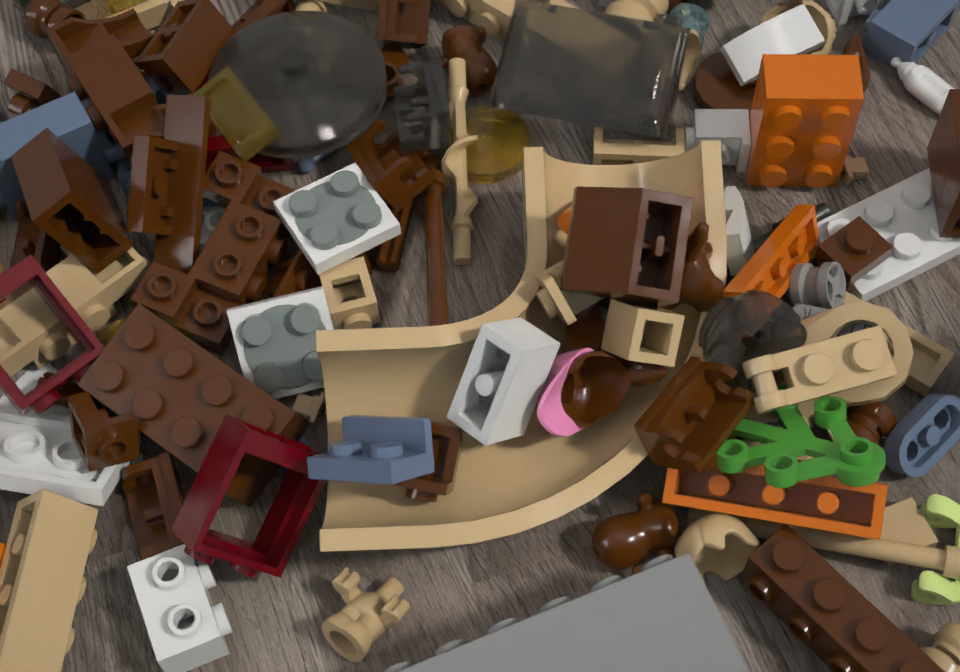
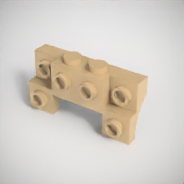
[0,246,148,377]

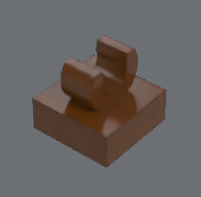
[3,68,62,115]

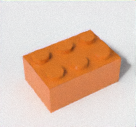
[746,54,864,188]

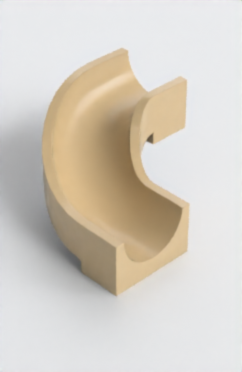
[316,140,727,552]

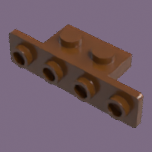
[127,95,211,275]

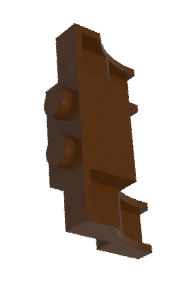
[47,8,216,163]
[130,151,296,356]

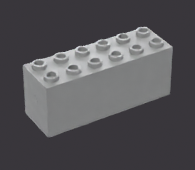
[383,552,749,672]

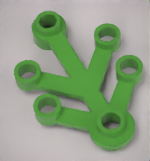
[716,384,886,488]

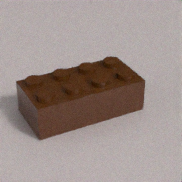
[77,303,310,507]

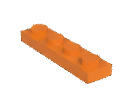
[721,204,820,337]

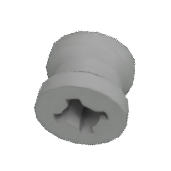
[789,261,846,309]

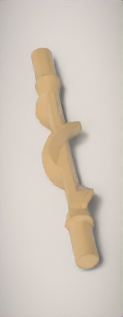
[441,58,479,265]

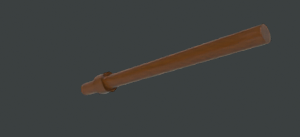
[420,153,448,326]

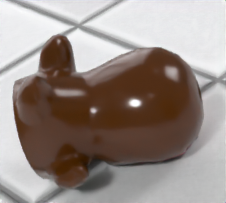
[434,25,499,97]
[592,493,682,571]

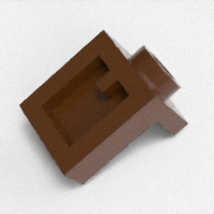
[68,391,140,472]

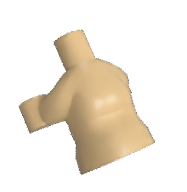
[322,567,410,662]

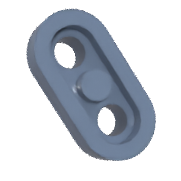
[884,393,960,477]

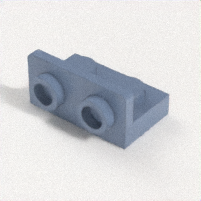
[307,415,435,485]

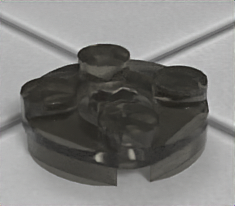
[699,289,807,394]

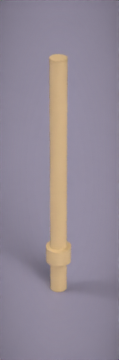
[687,508,960,580]

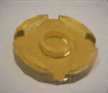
[443,105,530,184]

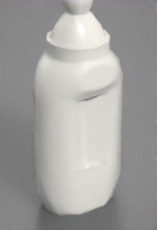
[891,57,955,116]

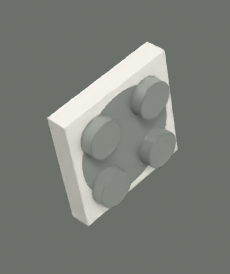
[273,162,401,275]
[227,286,334,399]

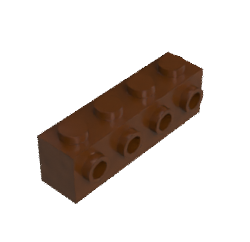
[740,524,945,672]

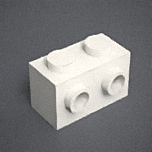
[446,317,561,446]
[127,544,233,672]

